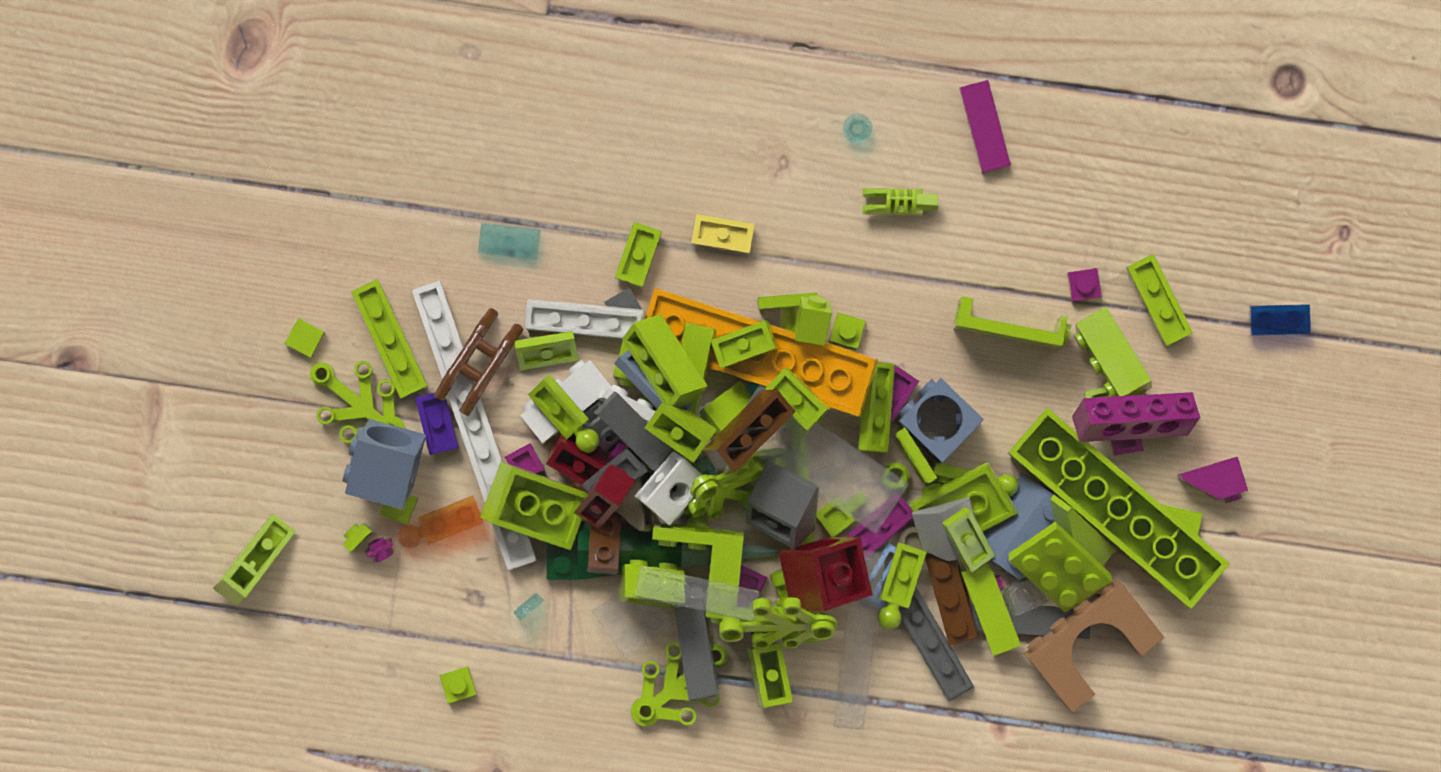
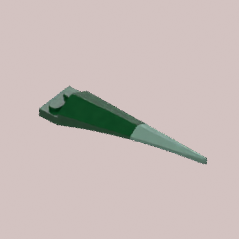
[546,521,784,580]

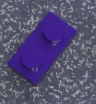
[415,393,459,455]

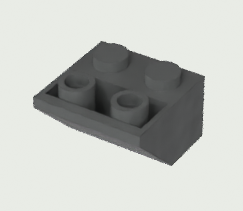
[746,461,819,549]

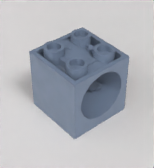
[897,378,984,463]
[342,419,426,510]

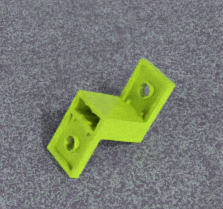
[652,522,796,624]

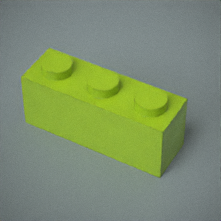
[1073,307,1152,397]
[622,314,707,408]

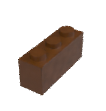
[702,389,796,473]

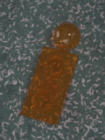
[398,495,485,548]

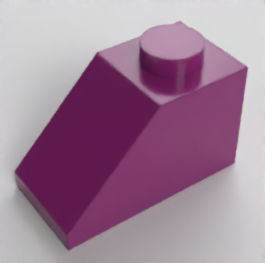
[1177,457,1248,504]

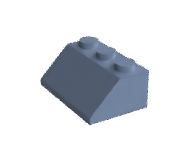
[983,474,1055,580]

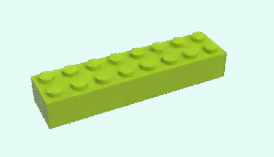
[1008,407,1230,609]

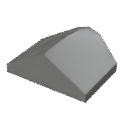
[912,497,977,561]

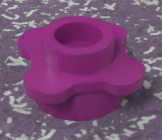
[365,537,394,563]

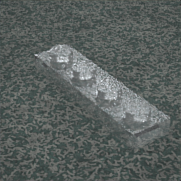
[634,566,759,622]

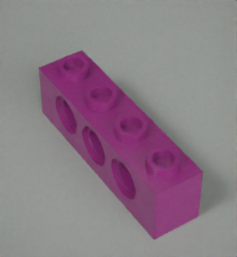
[1072,392,1201,442]

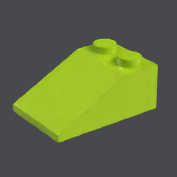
[480,461,587,550]

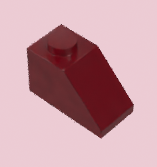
[546,433,608,485]
[574,464,635,530]

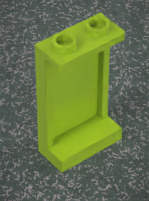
[953,296,1072,349]

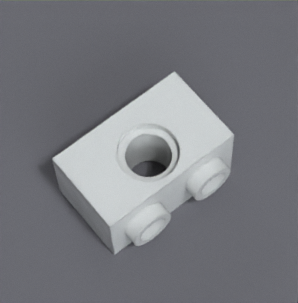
[635,451,702,526]

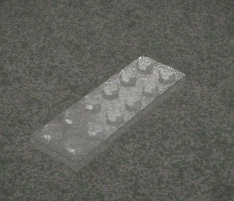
[744,384,909,533]

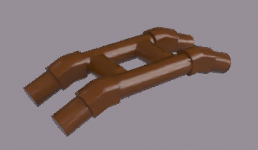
[434,308,524,416]

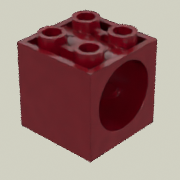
[778,537,873,611]

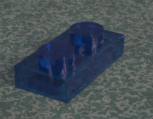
[1249,304,1311,336]

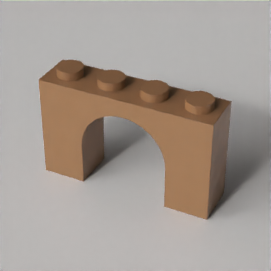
[1023,579,1165,713]

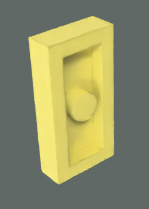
[691,214,755,254]

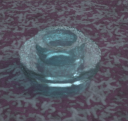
[843,113,872,143]

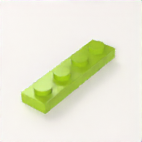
[351,279,428,399]

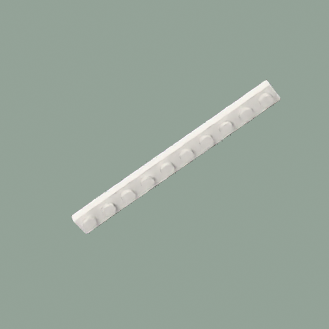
[412,281,537,570]

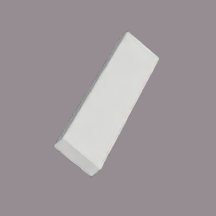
[525,299,645,339]

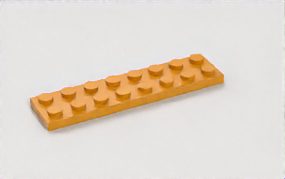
[645,288,878,417]

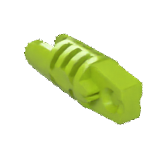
[862,188,939,215]

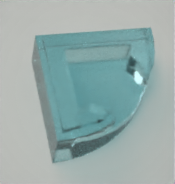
[514,593,544,621]

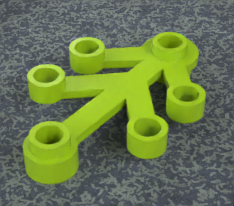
[310,361,406,443]
[688,462,763,520]
[719,598,837,649]
[631,642,728,726]

